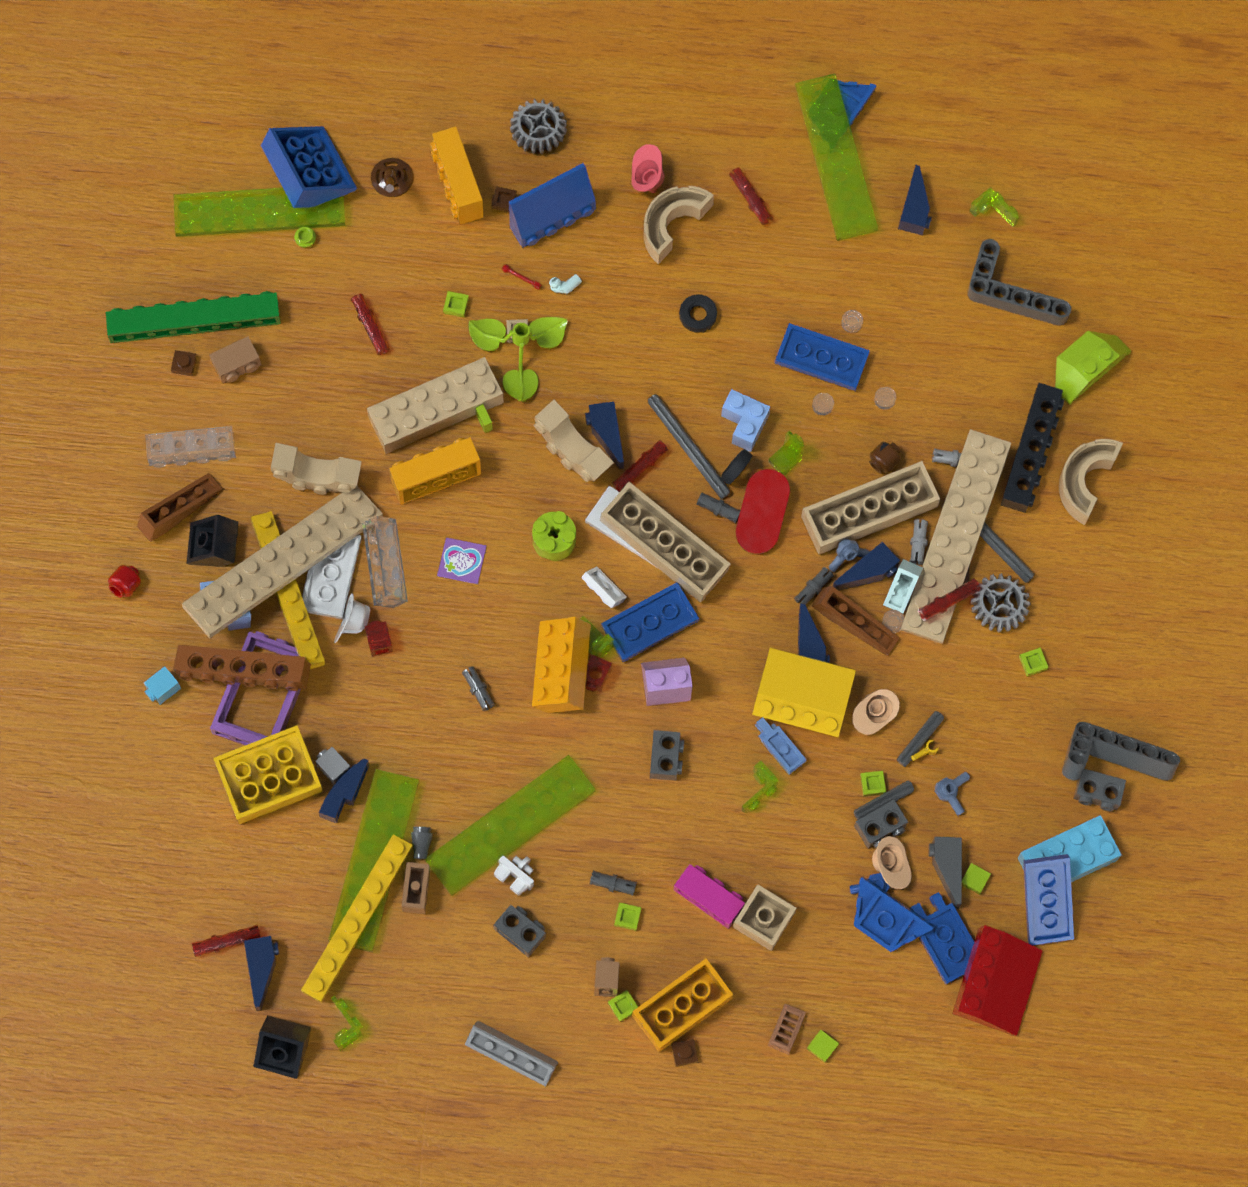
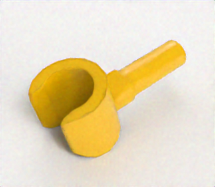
[911,740,939,761]

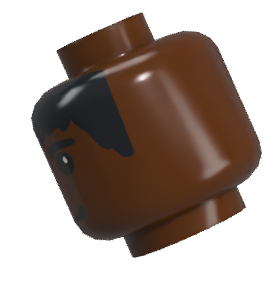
[869,442,901,474]

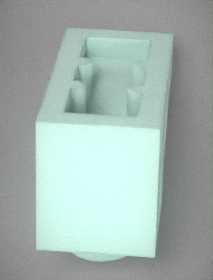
[883,559,923,614]

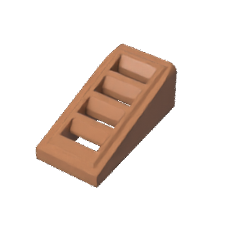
[768,1004,806,1055]

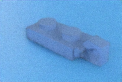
[755,717,806,775]

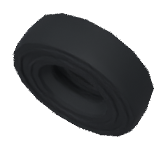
[679,294,717,333]
[720,449,753,485]

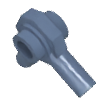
[828,539,869,572]
[935,772,970,816]

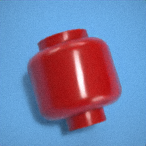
[108,565,141,598]

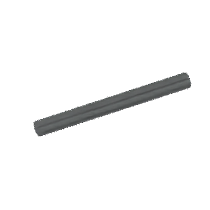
[648,394,730,499]

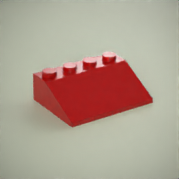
[952,925,1043,1036]

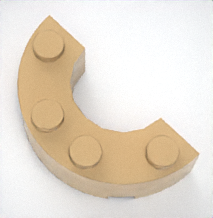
[644,186,714,264]
[534,400,614,482]
[1059,439,1123,525]
[271,443,362,495]

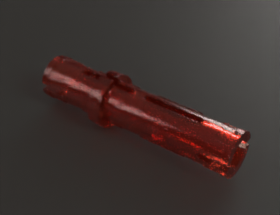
[729,167,773,225]
[351,294,390,356]
[612,440,668,492]
[918,578,981,622]
[191,925,261,957]

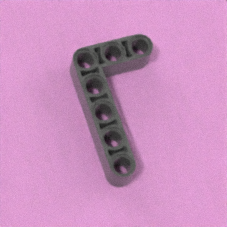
[967,239,1071,326]
[1062,722,1180,780]

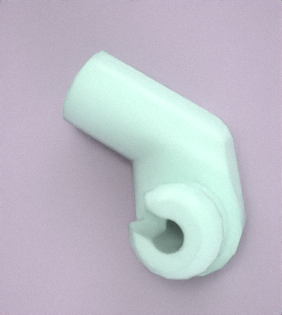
[549,274,582,294]

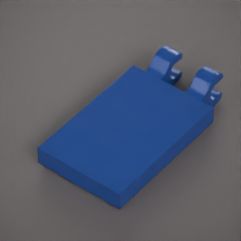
[909,892,974,985]

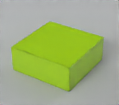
[443,291,469,318]
[475,404,493,433]
[1019,648,1049,677]
[860,771,886,797]
[961,863,991,895]
[614,903,641,931]
[608,990,638,1022]
[807,1030,839,1063]

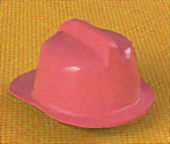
[631,144,665,193]

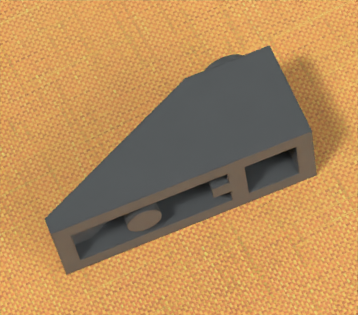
[928,837,962,909]

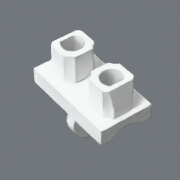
[494,856,534,896]

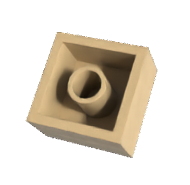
[733,885,796,951]

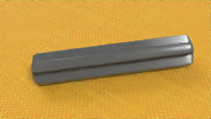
[897,711,944,767]
[853,781,914,820]

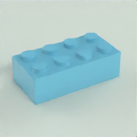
[1018,815,1121,882]

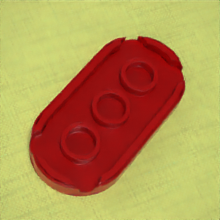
[736,469,790,555]

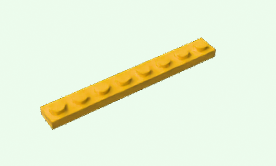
[251,511,325,669]
[301,834,413,1003]

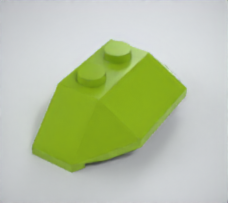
[1055,331,1131,405]

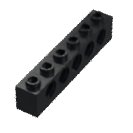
[1001,383,1065,513]

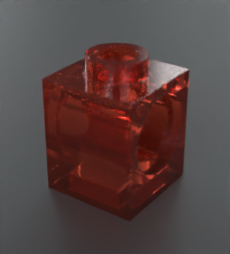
[365,620,393,657]
[585,654,612,692]

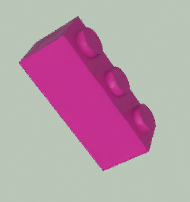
[673,864,745,929]

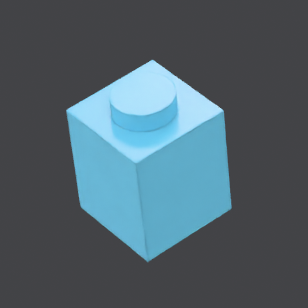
[144,666,181,705]

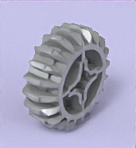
[510,99,567,154]
[970,573,1030,632]

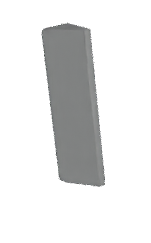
[465,1021,558,1086]

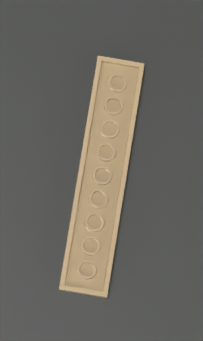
[901,429,1011,644]
[182,486,383,638]

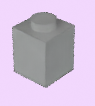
[315,747,350,785]

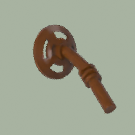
[371,158,413,197]

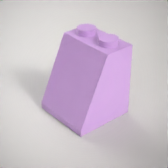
[641,658,692,706]

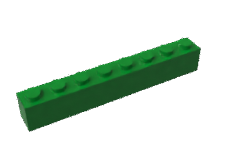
[105,291,281,343]

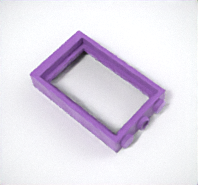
[210,631,301,745]

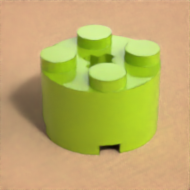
[532,511,576,561]

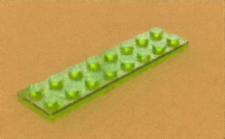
[795,73,878,241]
[174,188,345,237]
[425,755,595,896]
[328,769,419,953]

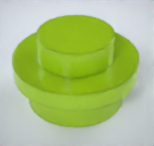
[294,227,316,248]

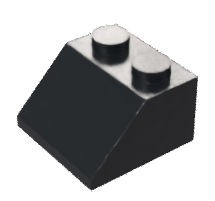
[186,515,238,567]
[253,1015,311,1079]

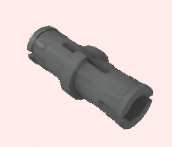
[696,492,740,523]
[794,567,834,606]
[462,666,495,711]
[590,870,637,896]

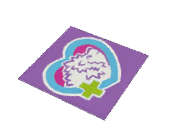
[437,538,486,584]

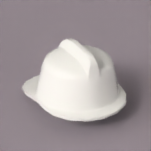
[334,594,370,643]

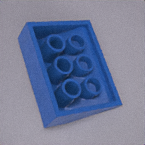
[261,126,357,208]
[509,163,596,248]

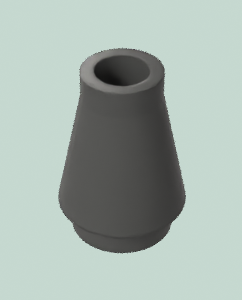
[411,827,433,859]

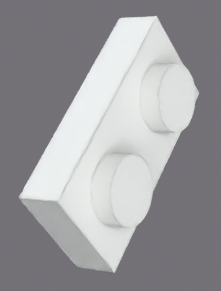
[581,567,627,608]

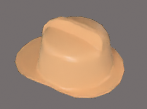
[853,689,899,735]
[872,836,911,889]

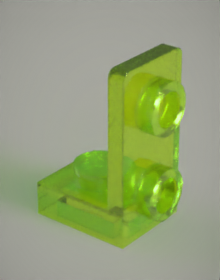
[970,188,1019,227]
[768,431,804,476]
[580,616,614,662]
[741,760,779,813]
[331,995,362,1051]

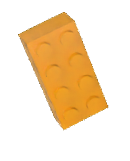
[430,127,484,225]
[389,437,481,505]
[532,617,591,713]
[632,958,733,1052]

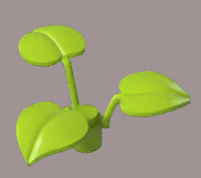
[469,317,567,401]

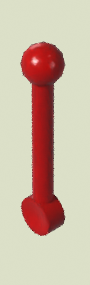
[502,264,542,290]

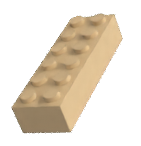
[367,357,504,454]
[801,461,940,555]
[600,482,731,603]

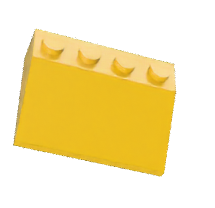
[752,647,856,737]
[213,725,323,825]

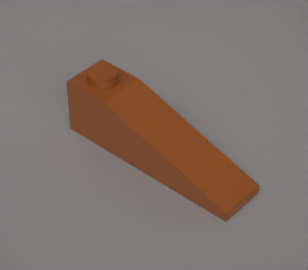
[137,473,222,542]
[811,586,899,656]

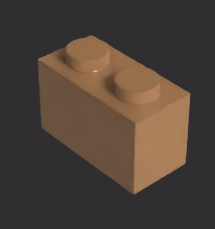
[209,336,261,383]
[401,862,431,914]
[594,957,619,997]

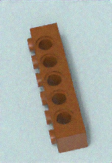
[173,645,311,691]

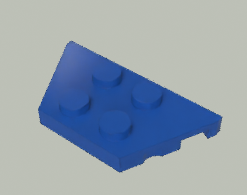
[808,79,877,153]
[854,876,934,952]

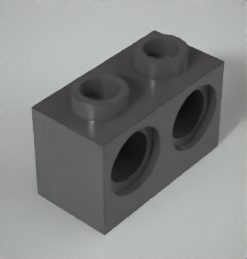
[650,730,684,781]
[1073,769,1126,811]
[854,800,908,849]
[493,905,546,958]

